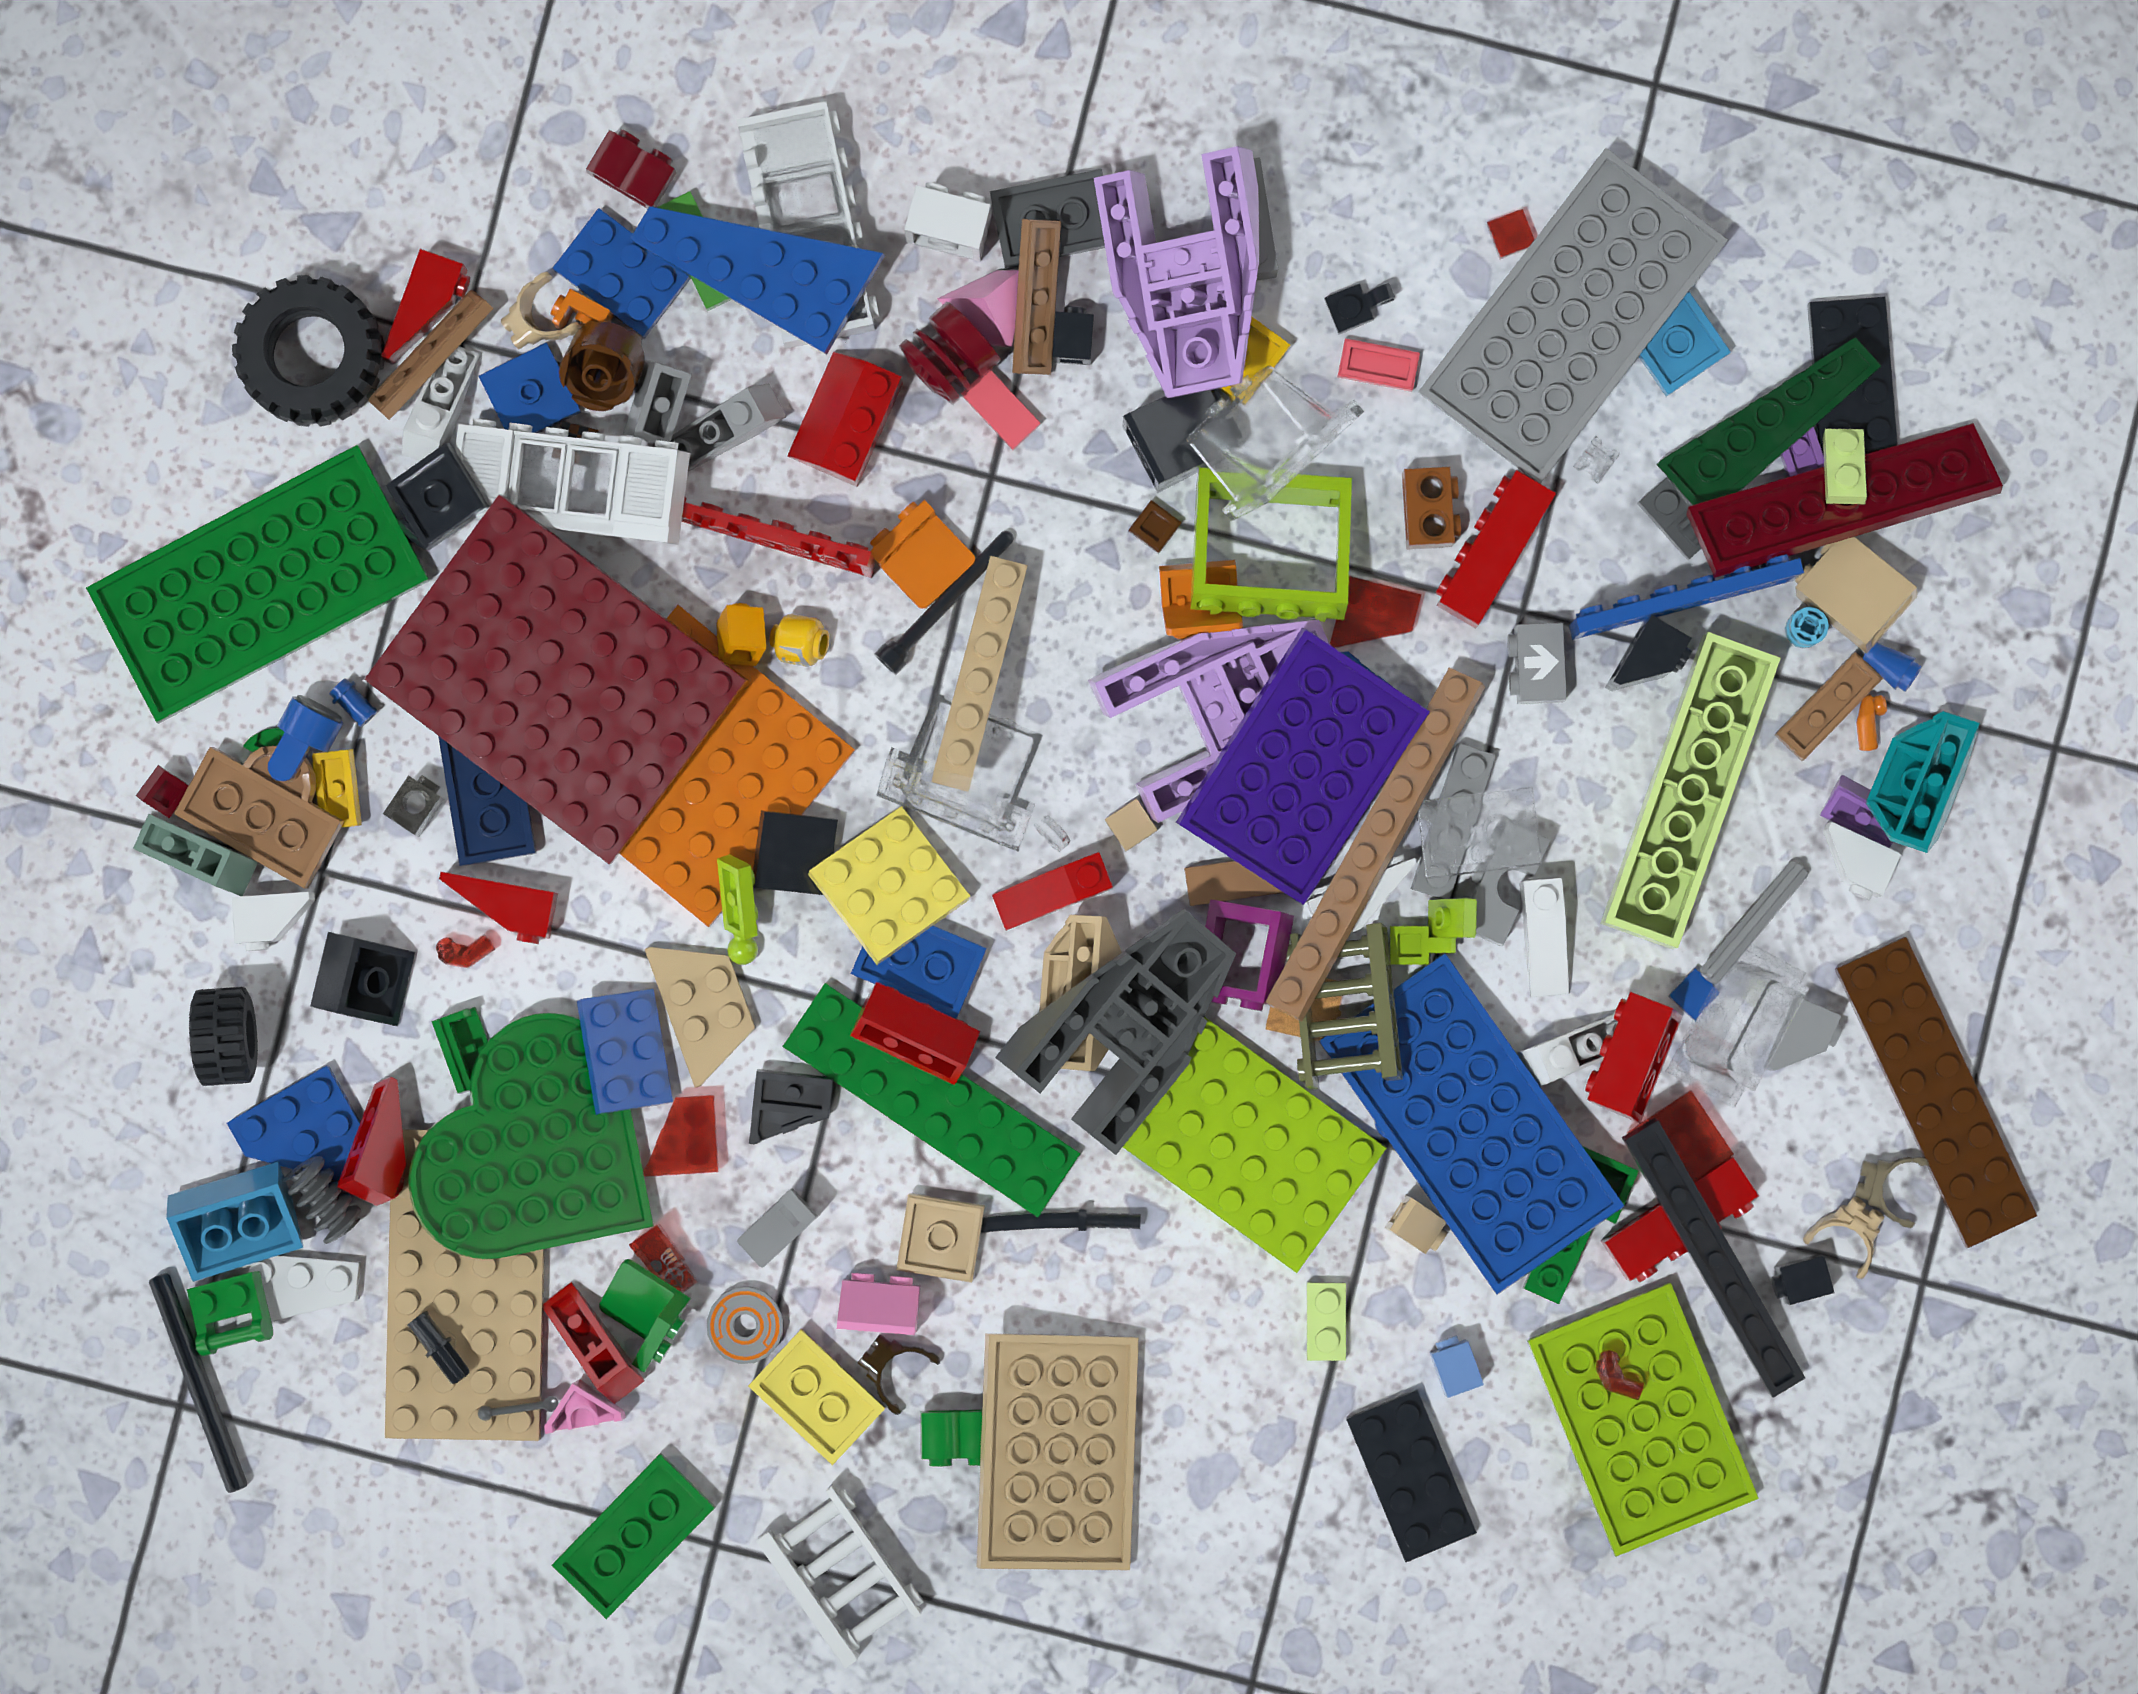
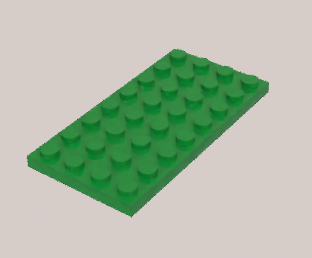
[86,445,430,724]

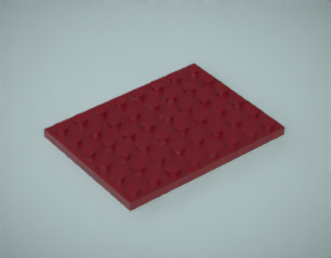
[364,494,748,865]

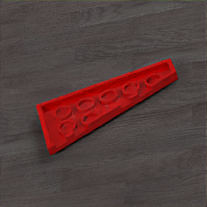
[681,497,876,578]

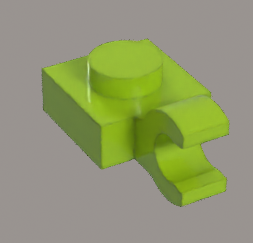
[1390,926,1456,965]

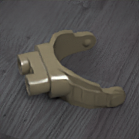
[1855,1157,1929,1228]

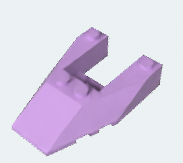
[1094,146,1259,398]
[1088,619,1330,823]

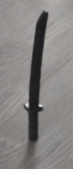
[981,1209,1141,1233]

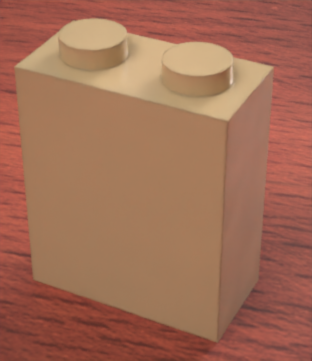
[1795,537,1917,654]

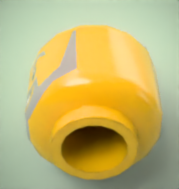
[769,614,829,667]

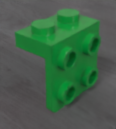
[599,1259,691,1373]

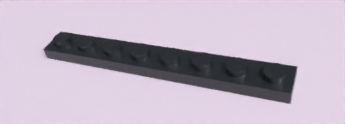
[1621,1117,1805,1398]

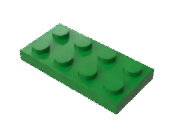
[551,1453,716,1620]

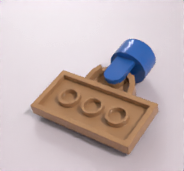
[174,695,344,889]

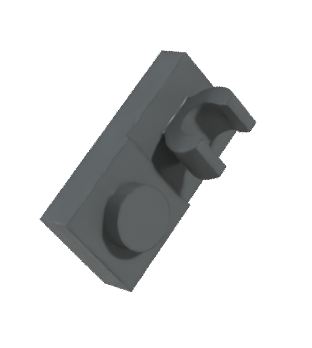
[1637,477,1701,560]

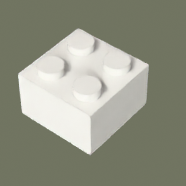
[904,183,992,262]

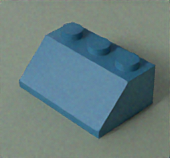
[166,1162,303,1282]

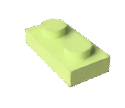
[1823,429,1867,504]
[1306,1283,1346,1361]

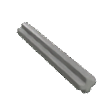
[1700,861,1808,985]

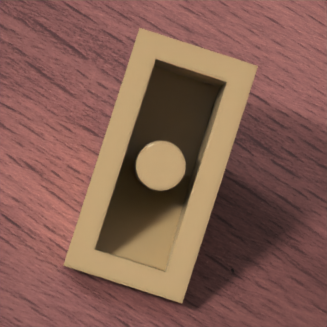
[1385,1195,1448,1254]

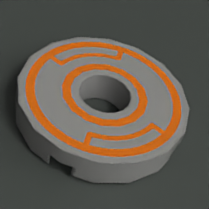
[707,1287,784,1364]

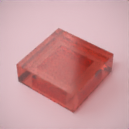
[1486,209,1534,260]

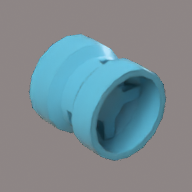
[1785,607,1829,648]

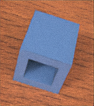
[1429,1335,1484,1398]

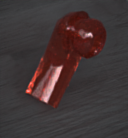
[436,934,495,968]
[1596,1350,1644,1400]

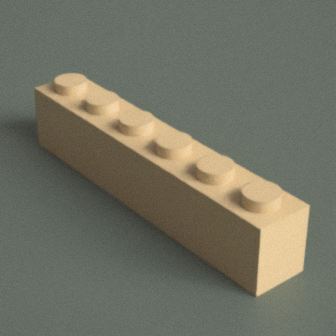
[931,556,1028,792]

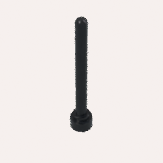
[874,531,1014,675]

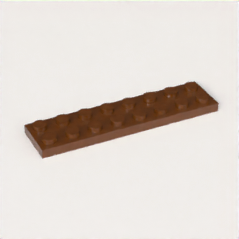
[1835,937,2037,1248]

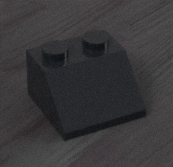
[1605,615,1693,691]
[310,932,415,1027]

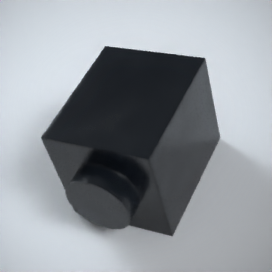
[1052,306,1094,365]
[1771,1254,1835,1305]

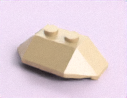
[1039,915,1122,1071]

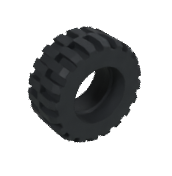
[232,275,385,427]

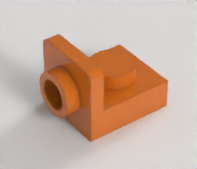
[550,289,614,330]

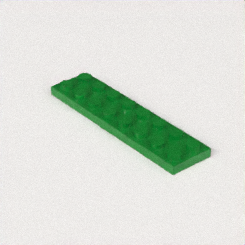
[782,983,1081,1217]

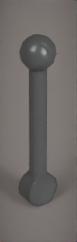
[478,1396,559,1421]

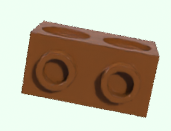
[1402,467,1461,550]

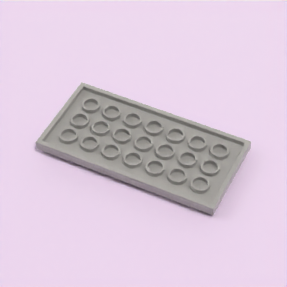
[1418,148,1728,484]

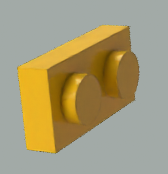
[312,749,362,828]

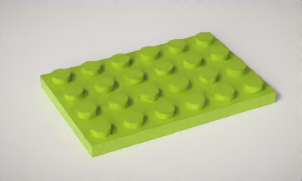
[1123,1017,1387,1273]
[1527,1282,1759,1557]

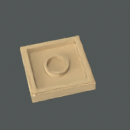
[896,1193,985,1283]

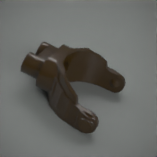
[857,1334,941,1415]

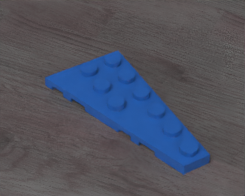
[630,206,885,355]

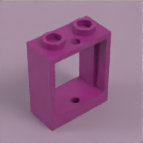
[1205,899,1294,1011]

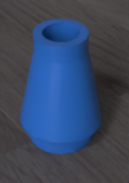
[1862,642,1922,692]

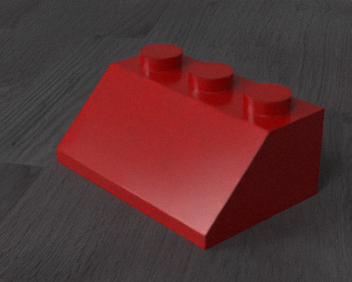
[787,352,903,487]
[1585,992,1683,1123]

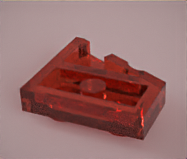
[1330,576,1421,649]
[644,1095,719,1177]

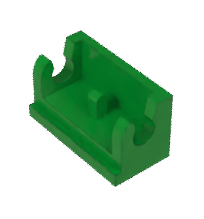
[431,1007,488,1094]

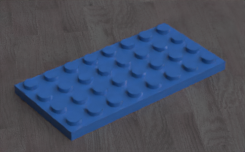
[1319,954,1624,1295]

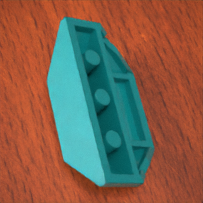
[1866,711,1980,853]

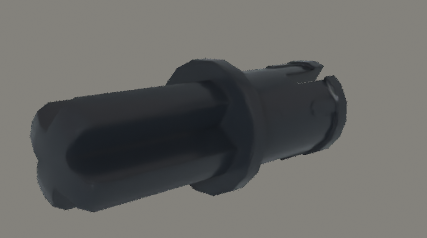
[407,1311,470,1384]

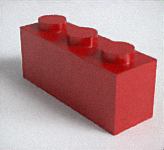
[850,982,980,1085]

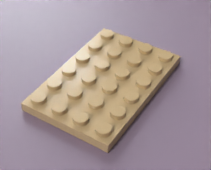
[976,1333,1139,1570]

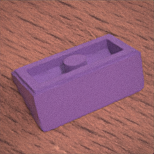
[1820,775,1893,848]

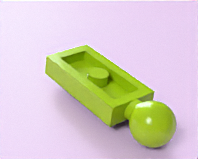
[717,854,758,965]

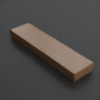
[1012,219,1061,375]
[368,290,494,420]

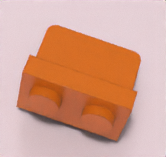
[870,499,975,609]
[1159,559,1243,639]

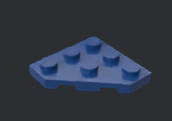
[226,1065,361,1181]

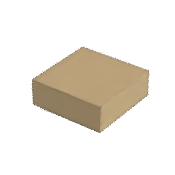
[1105,798,1158,852]

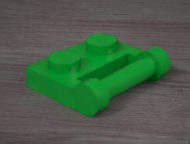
[187,1271,273,1356]

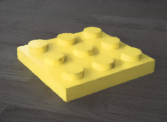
[808,806,970,965]

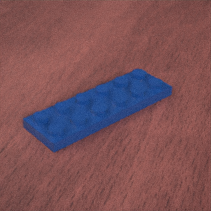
[1568,555,1804,640]

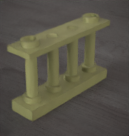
[1286,923,1403,1090]

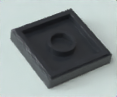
[386,443,489,550]
[753,810,838,895]

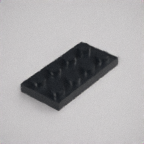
[1807,297,1898,455]
[1346,1389,1477,1563]

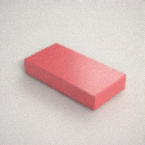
[1337,338,1420,392]
[961,371,1041,450]

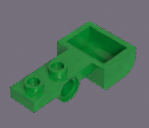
[1523,1146,1639,1304]

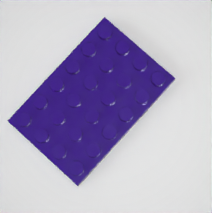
[1176,628,1430,905]

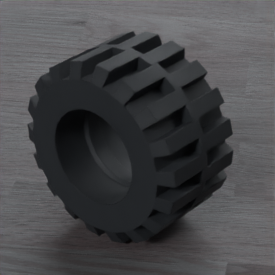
[189,987,258,1086]

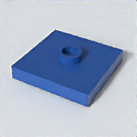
[478,342,581,433]

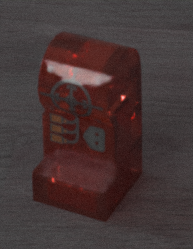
[629,1223,698,1293]

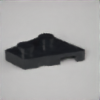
[749,1069,834,1145]

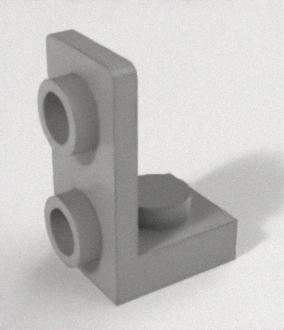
[737,1188,819,1267]

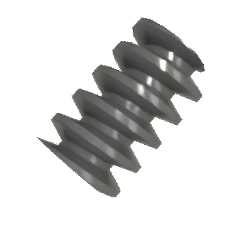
[282,1156,361,1244]

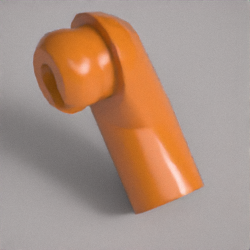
[1856,694,1887,751]

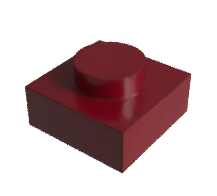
[136,765,189,818]

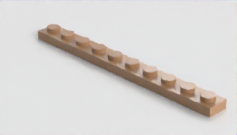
[1265,667,1485,1022]

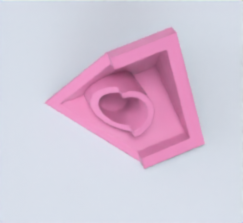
[937,270,1019,347]
[544,1379,625,1434]

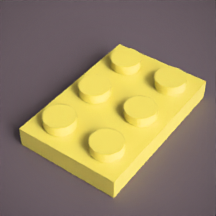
[748,1329,885,1465]

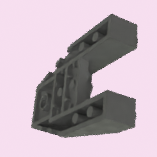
[995,909,1236,1155]

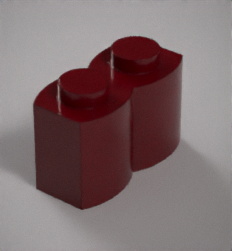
[586,129,676,209]

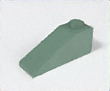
[133,814,258,896]

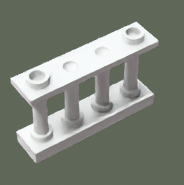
[756,1484,924,1668]

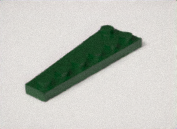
[1656,337,1881,505]

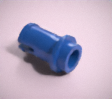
[329,678,378,728]

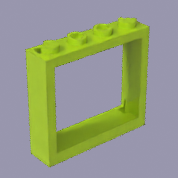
[1190,467,1352,622]

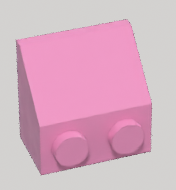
[837,1273,921,1335]

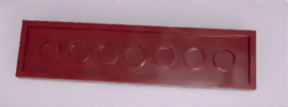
[1686,423,2003,578]

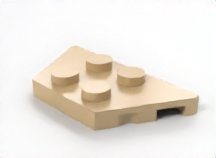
[645,947,756,1088]

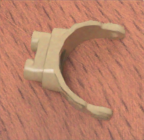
[501,272,580,349]
[1803,1197,1884,1279]

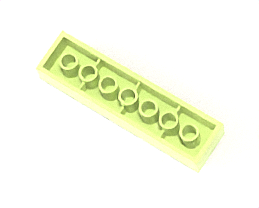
[1600,632,1781,950]

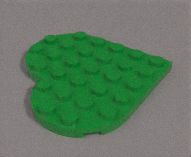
[409,1013,654,1259]

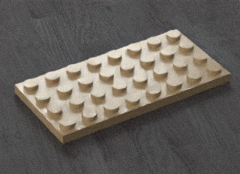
[385,1129,545,1441]

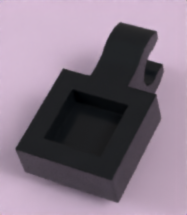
[1324,283,1395,335]

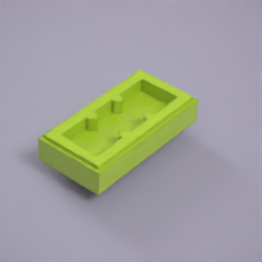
[1428,898,1477,938]

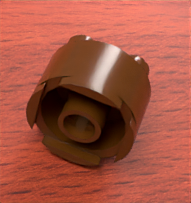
[559,321,645,411]

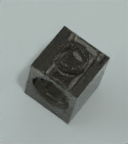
[383,774,445,837]

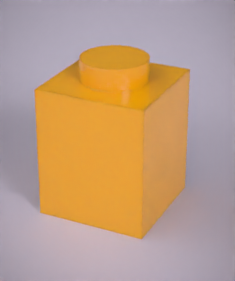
[716,603,766,666]

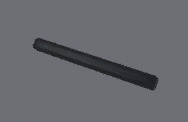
[149,1273,247,1493]

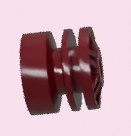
[899,301,1001,405]

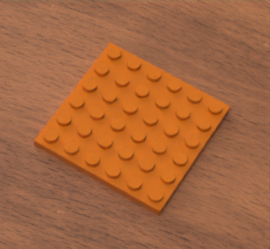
[619,605,855,927]

